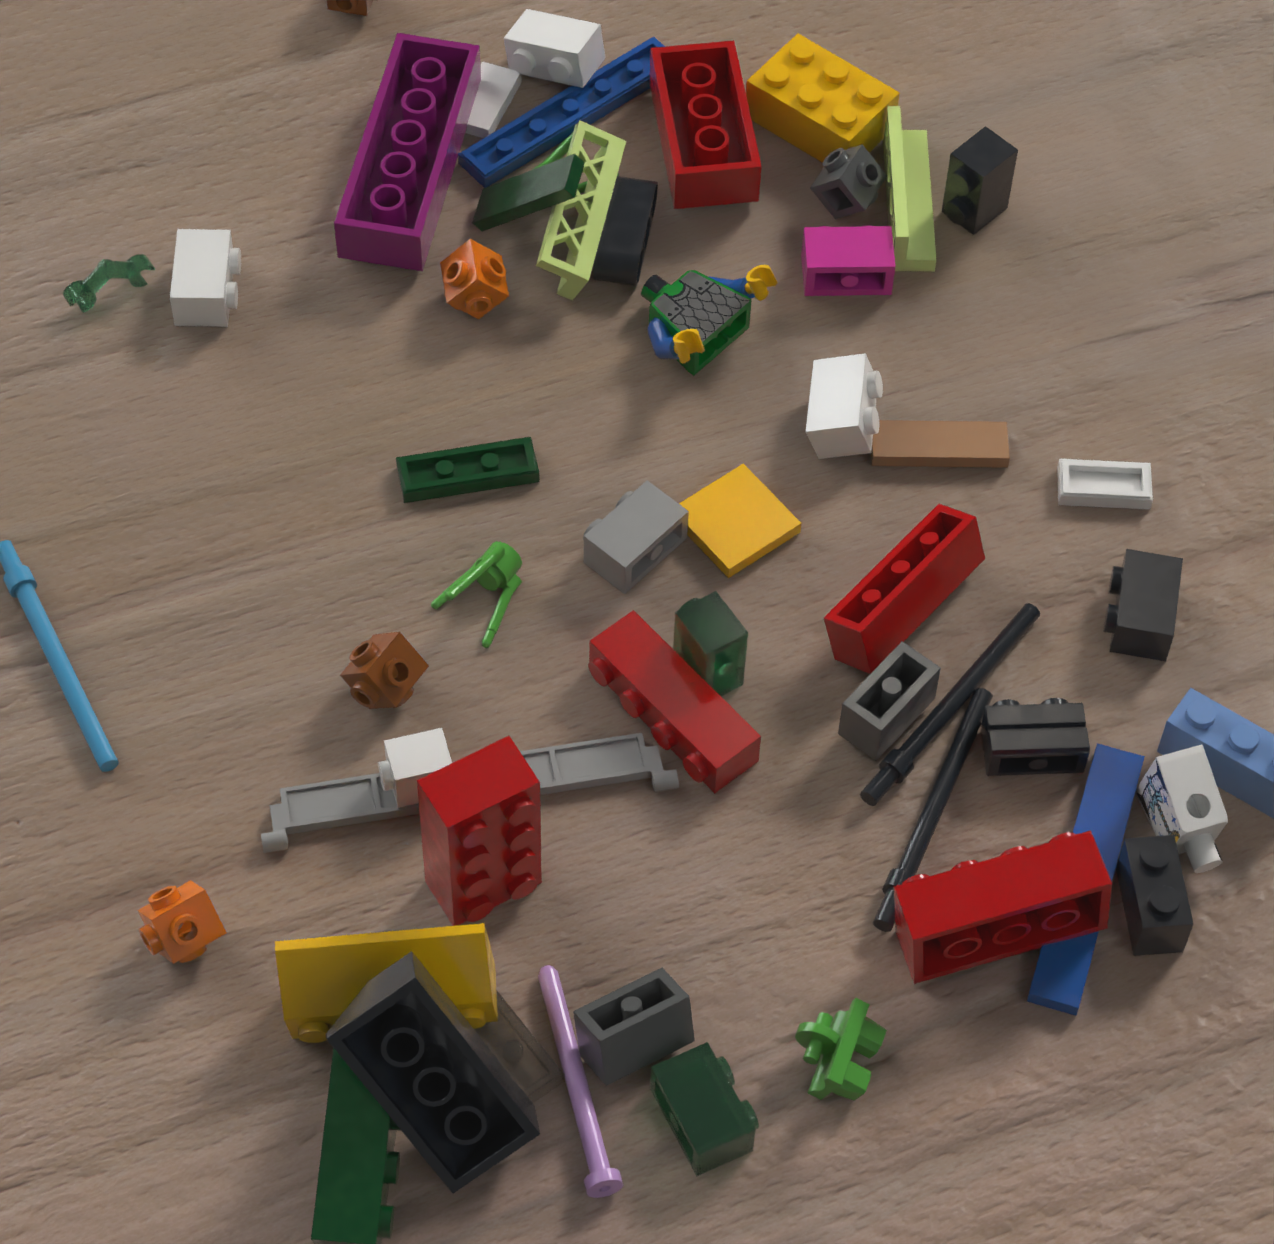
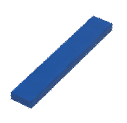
[458,36,665,188]
[1027,743,1145,1016]

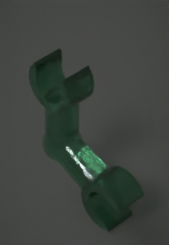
[63,254,155,313]

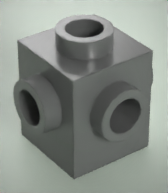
[810,144,887,219]

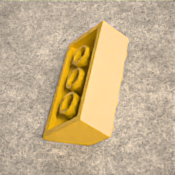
[275,923,498,1043]

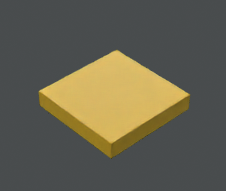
[679,463,802,578]

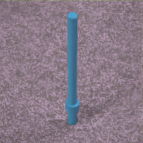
[0,540,119,772]

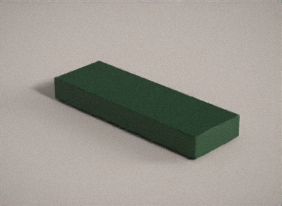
[472,154,585,232]
[396,437,540,503]

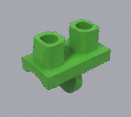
[795,998,887,1101]

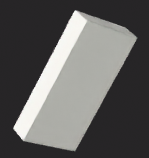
[465,62,522,138]
[1057,459,1153,509]

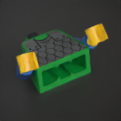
[641,265,778,376]

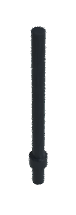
[860,603,1040,806]
[873,688,993,932]

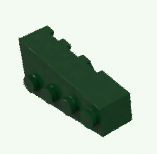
[311,1048,401,1244]

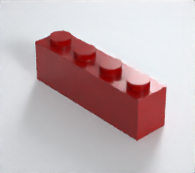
[824,503,985,674]
[588,610,761,794]

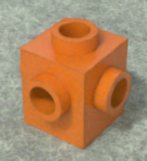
[440,239,509,319]
[137,880,227,964]

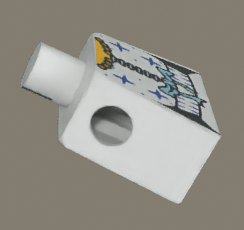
[1136,744,1228,873]

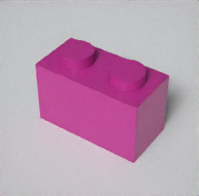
[801,225,896,296]

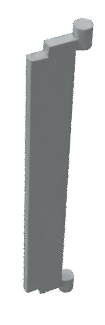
[261,733,679,853]

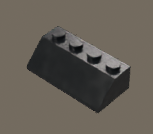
[326,951,540,1194]

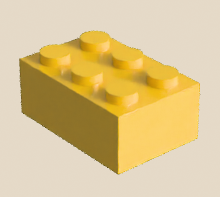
[746,33,900,163]

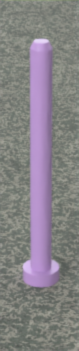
[538,965,623,1198]

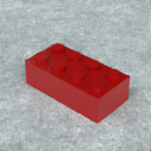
[649,40,762,209]
[417,735,542,926]
[894,830,1112,984]

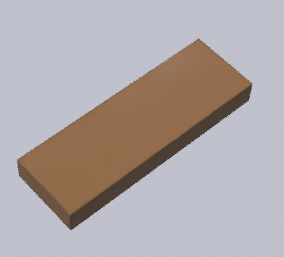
[871,420,1010,468]

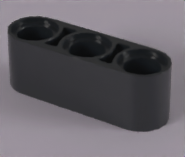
[593,176,658,286]

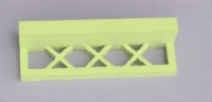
[883,106,936,272]
[536,120,626,301]

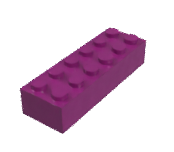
[334,33,481,271]

